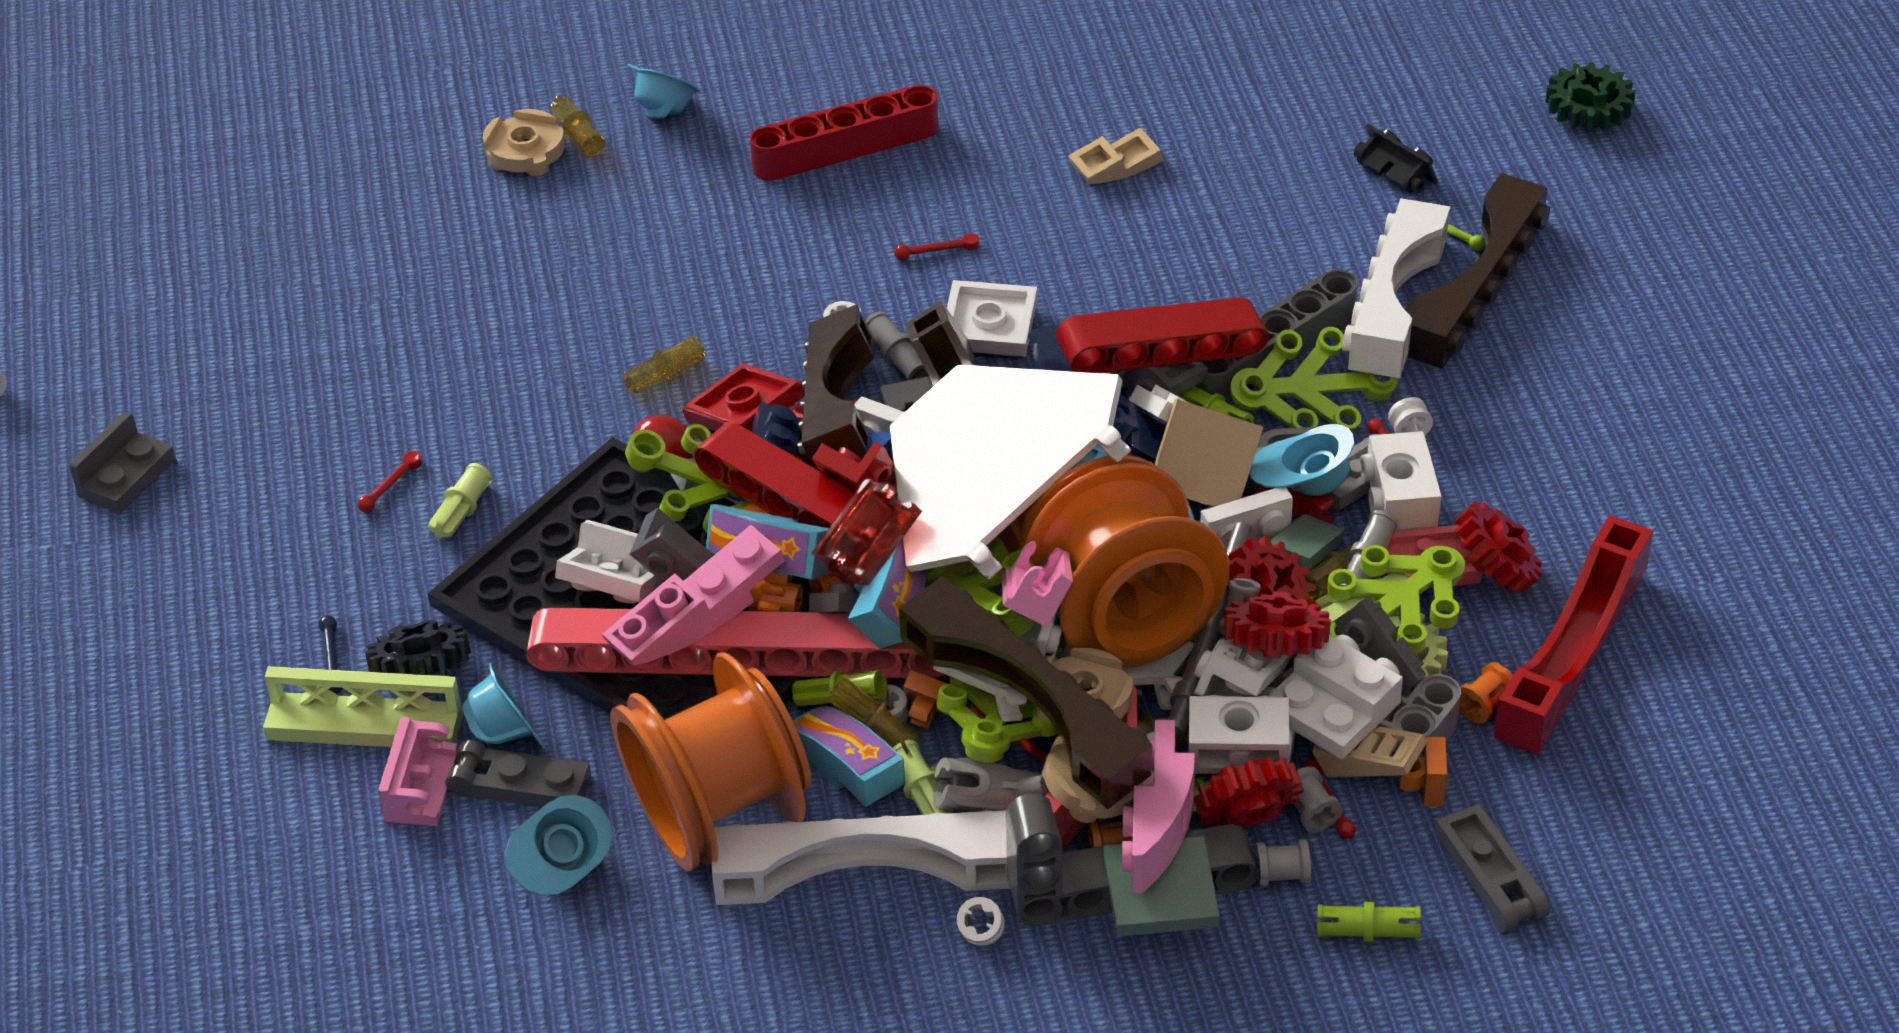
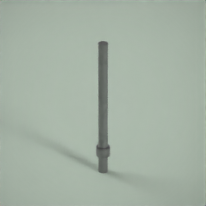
[1168,522,1252,739]

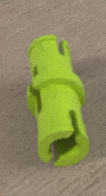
[1317,901,1421,942]

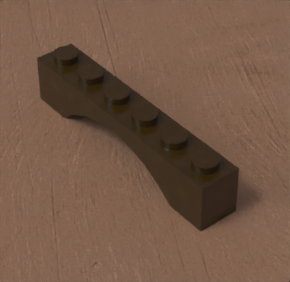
[1405,173,1550,369]
[905,301,978,386]
[798,304,875,471]
[899,576,1152,809]

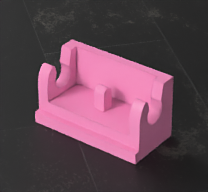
[1001,541,1073,627]
[378,717,458,826]

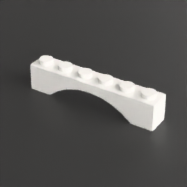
[1342,198,1450,378]
[712,810,1010,905]

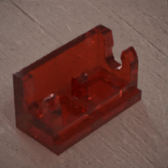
[811,479,922,586]

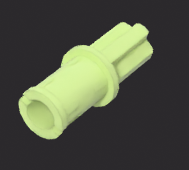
[428,463,492,540]
[893,740,953,815]

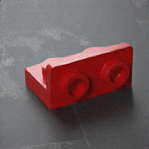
[812,442,899,511]

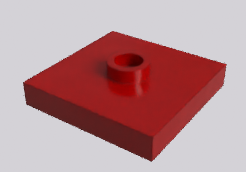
[682,363,805,431]

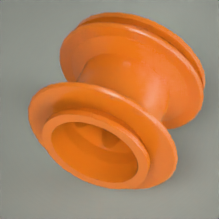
[1019,455,1229,668]
[610,652,812,872]

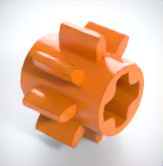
[749,571,804,612]

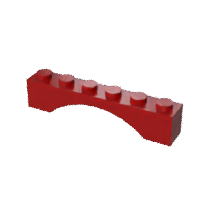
[1494,515,1653,755]

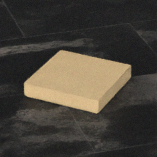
[1155,399,1263,507]

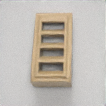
[1313,726,1427,778]

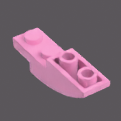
[602,525,785,666]
[1122,720,1195,894]

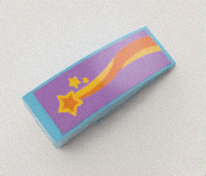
[706,504,833,579]
[848,514,928,649]
[792,704,905,807]

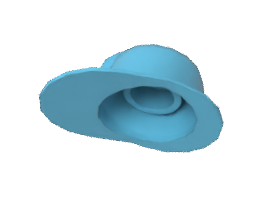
[627,63,700,119]
[1249,424,1355,496]
[462,663,549,754]
[505,795,613,896]

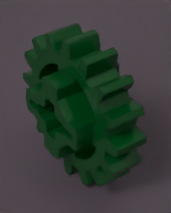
[1545,62,1636,132]

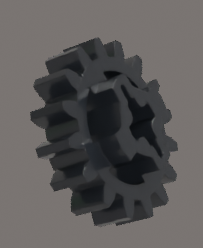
[365,620,471,676]

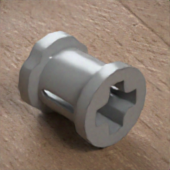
[1293,767,1343,833]
[1255,839,1311,888]

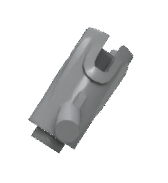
[933,757,1049,812]

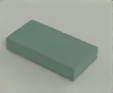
[1271,514,1345,570]

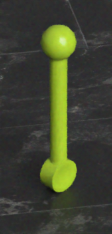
[1447,224,1486,251]

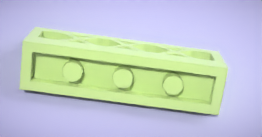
[263,666,463,747]

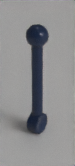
[318,615,343,693]

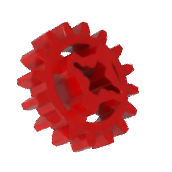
[1455,501,1543,593]
[1226,536,1317,605]
[1224,591,1331,659]
[1194,757,1304,829]

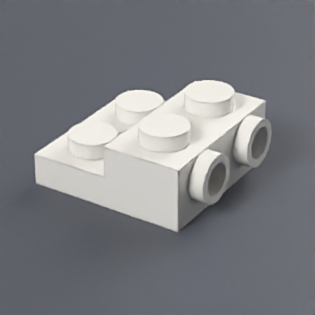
[1268,635,1403,760]

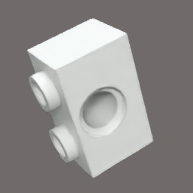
[1360,431,1442,531]
[1189,695,1289,774]

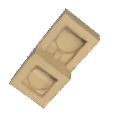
[1068,128,1164,184]

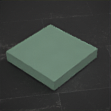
[1103,836,1220,937]

